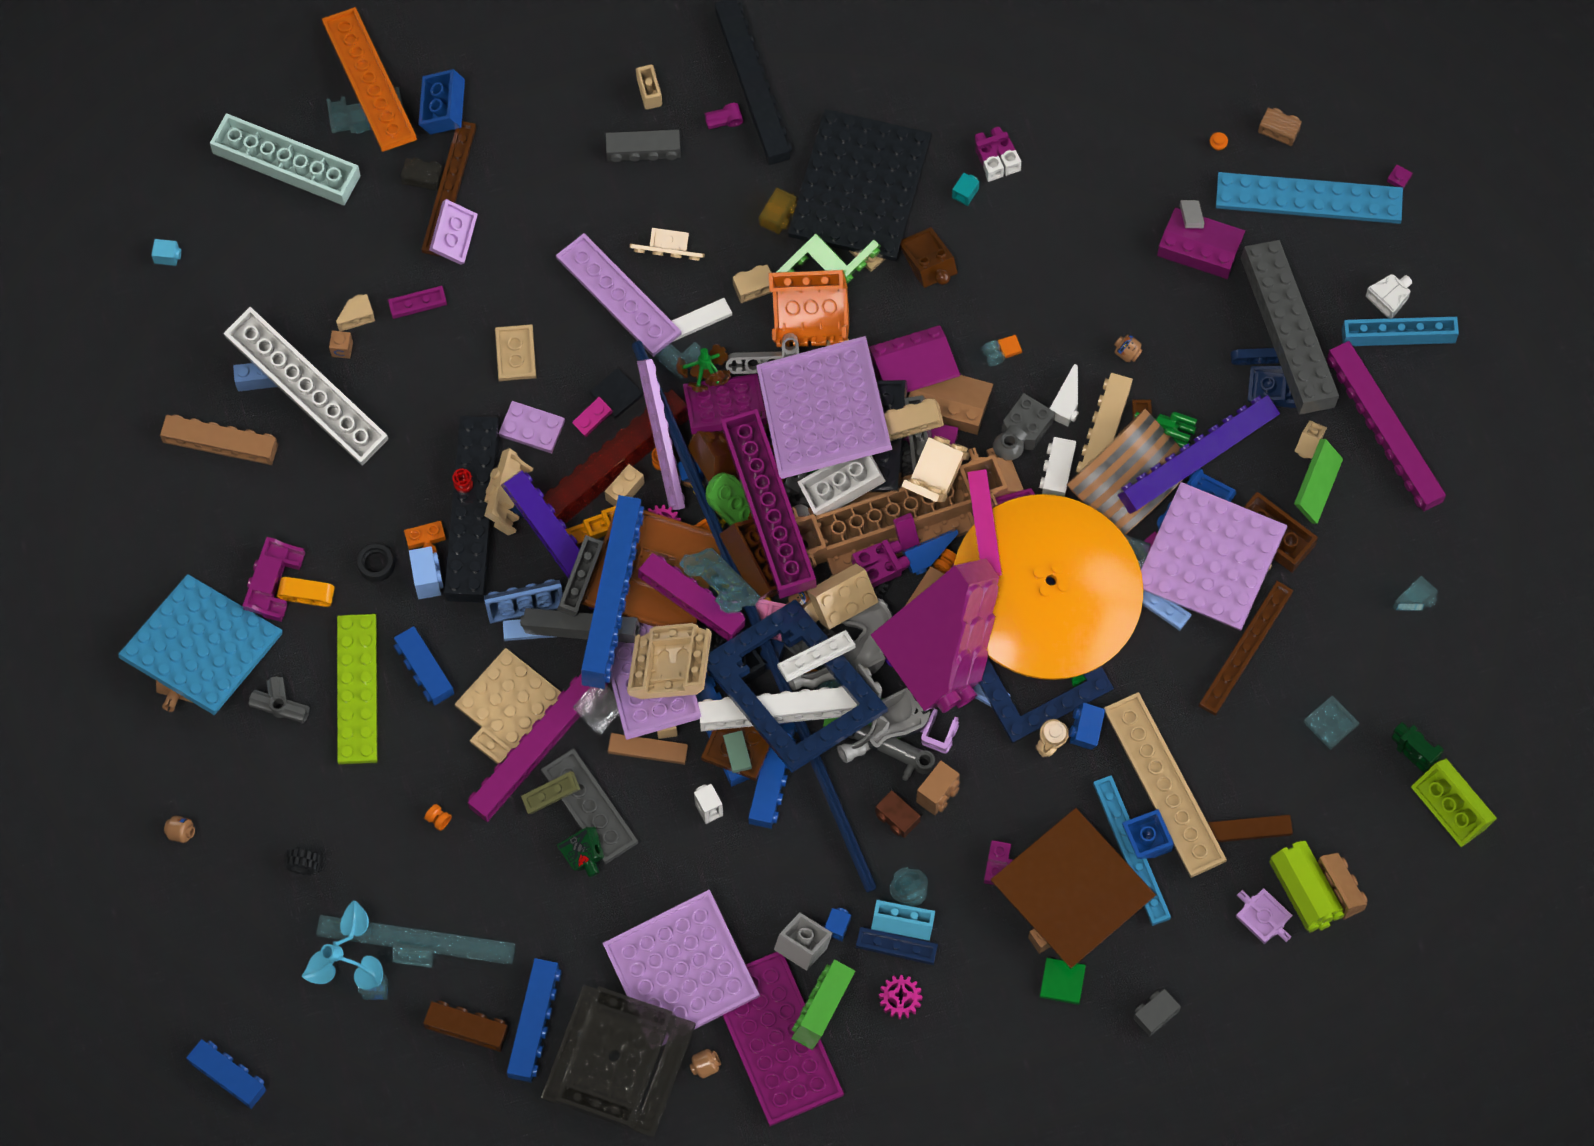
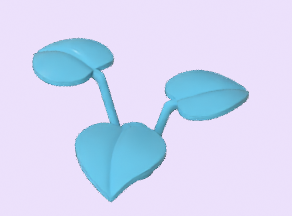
[302,901,383,990]

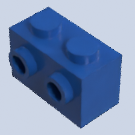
[1069,703,1105,750]

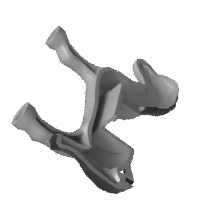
[788,597,930,763]

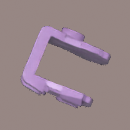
[920,708,959,754]

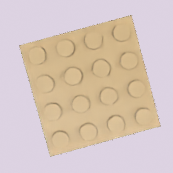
[455,648,561,749]

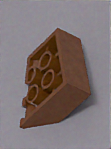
[687,431,739,481]

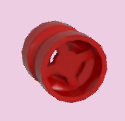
[452,468,473,493]

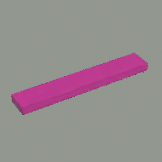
[967,469,1002,576]

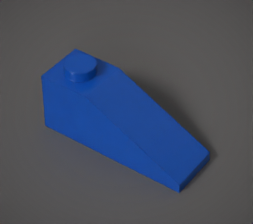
[902,529,959,575]

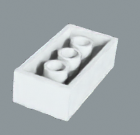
[798,455,886,516]

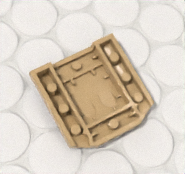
[627,623,712,699]

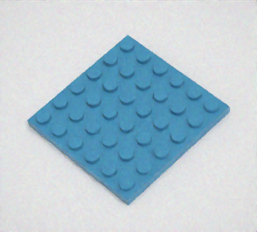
[118,574,282,715]

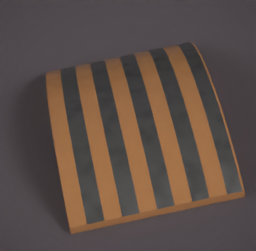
[1066,409,1182,535]

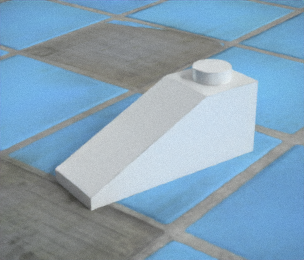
[1050,364,1079,427]

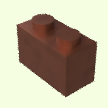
[875,790,921,838]

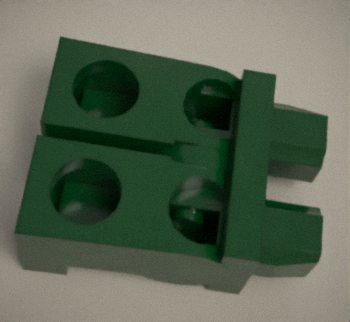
[1392,722,1444,774]

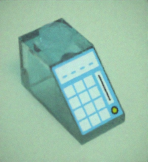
[1393,576,1438,611]

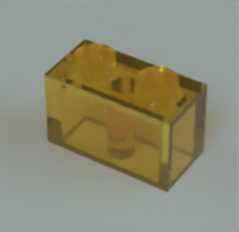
[759,188,797,234]

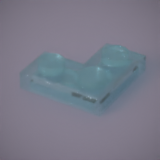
[655,342,702,381]

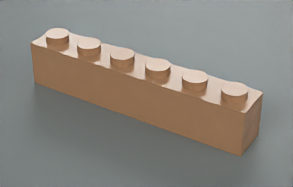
[160,415,278,465]

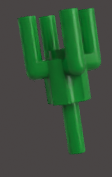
[1134,412,1197,447]

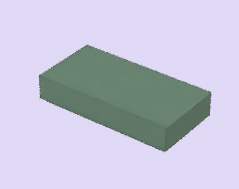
[723,731,752,773]

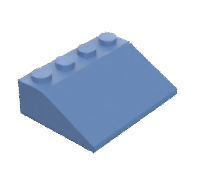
[484,579,563,624]

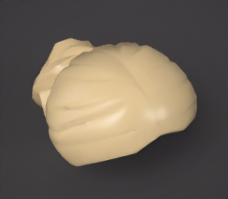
[1036,719,1069,757]

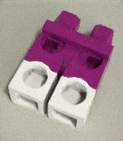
[975,126,1021,182]

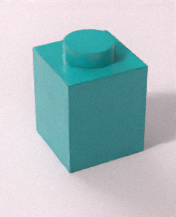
[952,173,980,206]

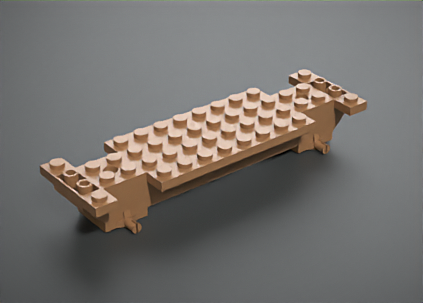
[792,448,1024,575]

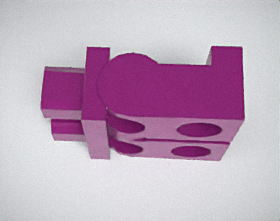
[851,540,910,589]

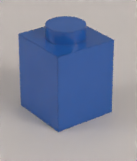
[824,908,851,941]

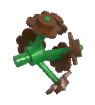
[676,344,731,392]

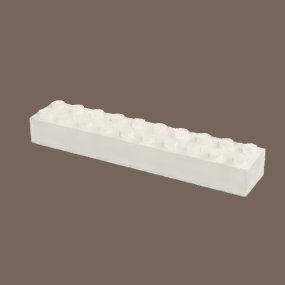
[224,307,388,466]

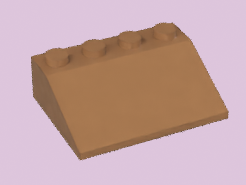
[909,375,993,435]

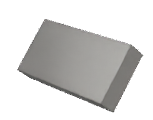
[1180,200,1204,228]

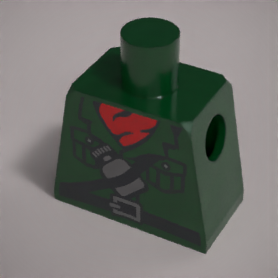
[557,827,604,877]

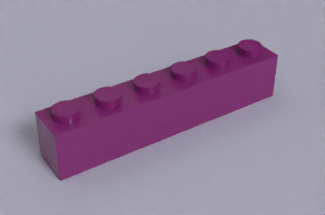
[638,553,745,641]

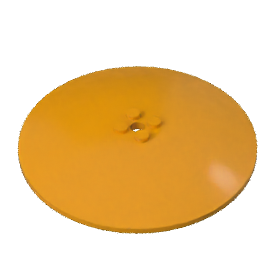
[953,494,1143,680]

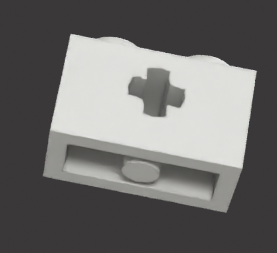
[694,784,723,824]

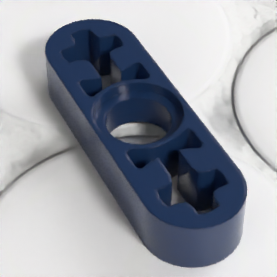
[1230,348,1280,365]

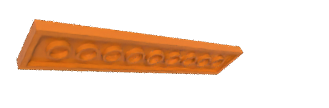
[322,7,417,152]

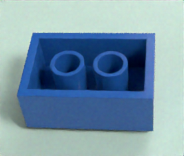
[419,69,465,134]

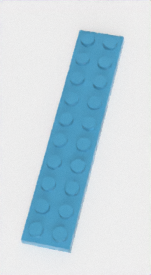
[1216,172,1403,224]

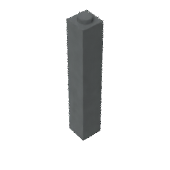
[520,608,641,643]

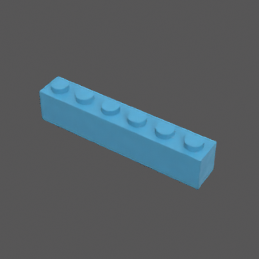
[1342,317,1459,346]

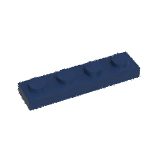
[856,927,938,965]

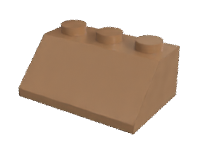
[1318,853,1368,920]

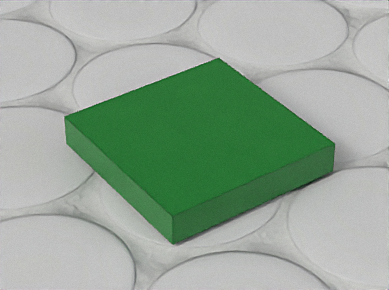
[1040,958,1086,1005]

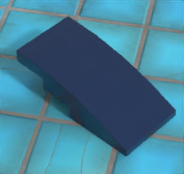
[1248,366,1296,408]

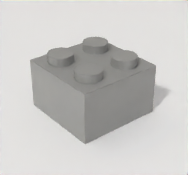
[774,912,833,971]

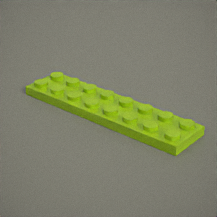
[337,614,377,764]

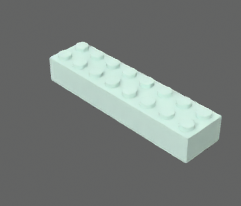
[210,113,361,206]

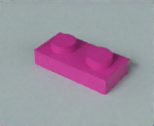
[572,397,613,437]

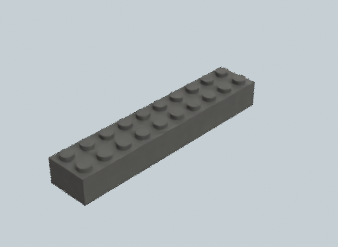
[1241,240,1339,415]

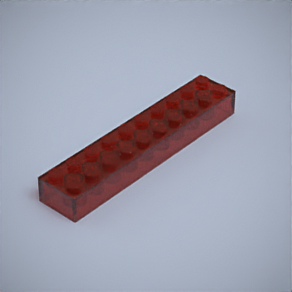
[543,390,688,524]

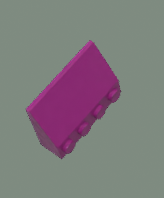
[1157,208,1245,279]
[869,325,960,392]

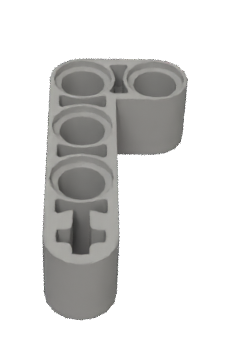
[726,333,799,374]

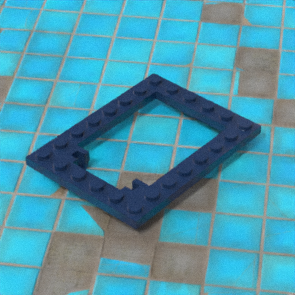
[979,577,1114,743]
[707,599,888,772]

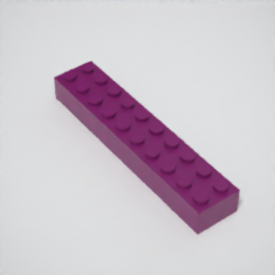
[721,409,817,599]

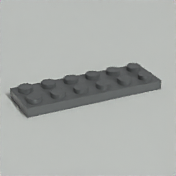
[541,748,638,865]

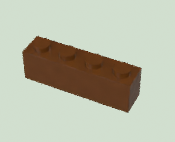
[423,1001,509,1052]

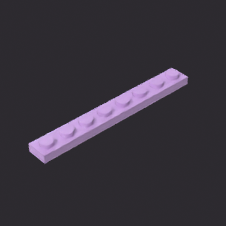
[637,359,685,510]

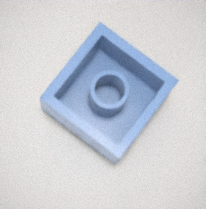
[409,546,444,599]

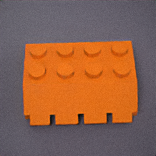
[768,270,849,347]

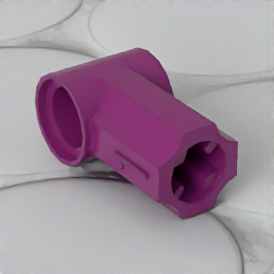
[705,103,743,129]

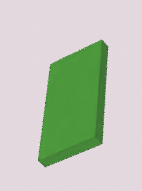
[1294,439,1343,524]

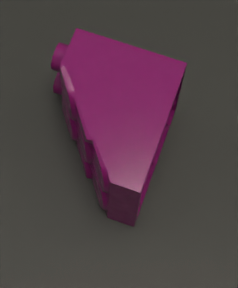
[871,559,999,713]

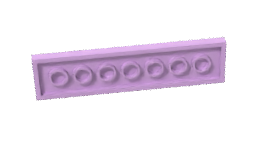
[556,233,682,357]

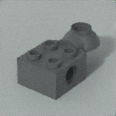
[993,393,1056,460]

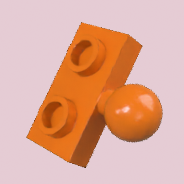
[404,521,446,553]

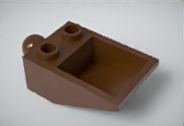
[900,227,958,288]

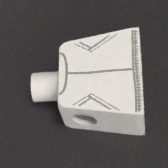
[1366,274,1412,319]

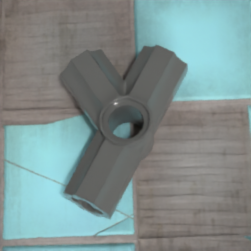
[249,676,310,723]

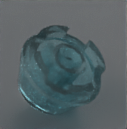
[890,867,928,907]

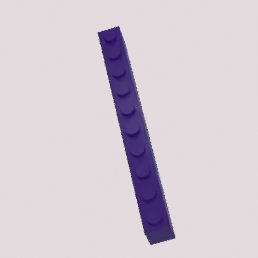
[1118,395,1280,514]

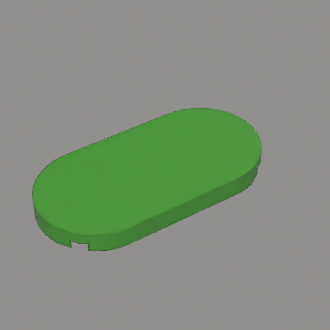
[706,473,750,526]

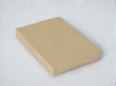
[495,324,536,381]

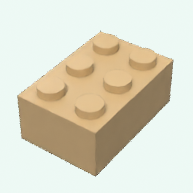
[807,564,879,630]

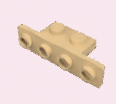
[630,228,705,261]

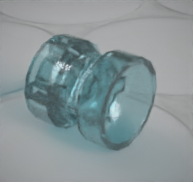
[981,341,1006,366]

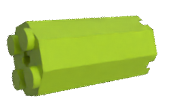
[1269,841,1344,933]

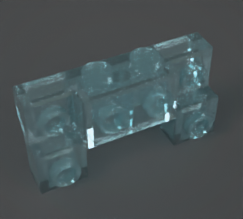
[326,87,402,133]
[679,548,760,613]

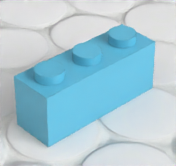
[871,900,935,941]

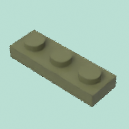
[521,771,580,814]

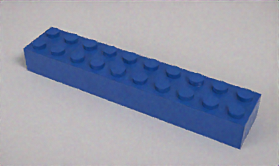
[581,495,644,689]

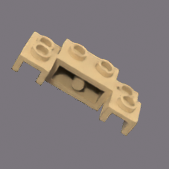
[484,448,533,535]

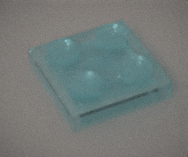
[1304,695,1359,750]

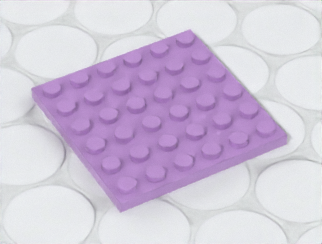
[1141,482,1287,631]
[603,890,760,1050]

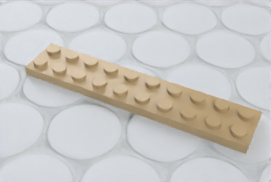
[1104,692,1227,878]

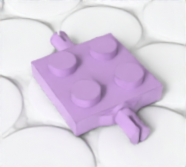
[1236,888,1293,944]

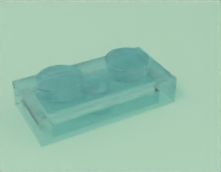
[393,943,433,968]

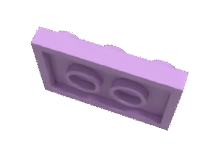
[429,199,478,265]
[498,401,565,454]

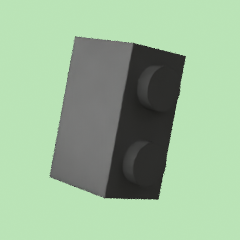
[1134,989,1181,1037]

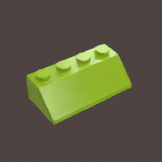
[1411,758,1497,847]

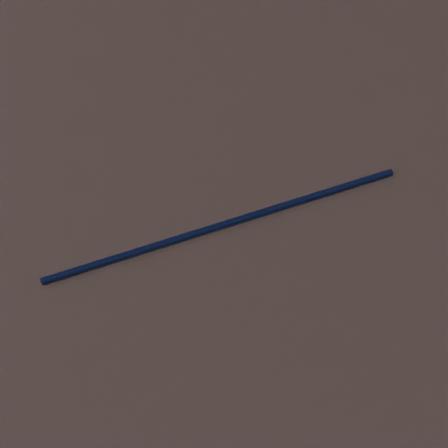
[632,341,876,892]

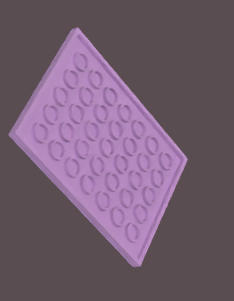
[756,336,892,479]

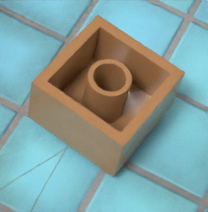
[916,761,960,815]

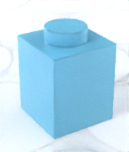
[151,239,181,266]

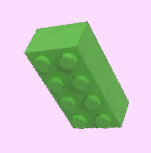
[791,959,855,1050]

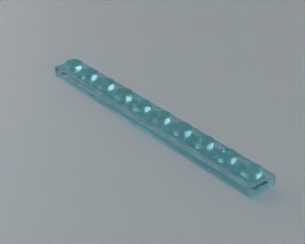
[316,915,516,965]

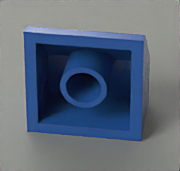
[1122,809,1174,859]

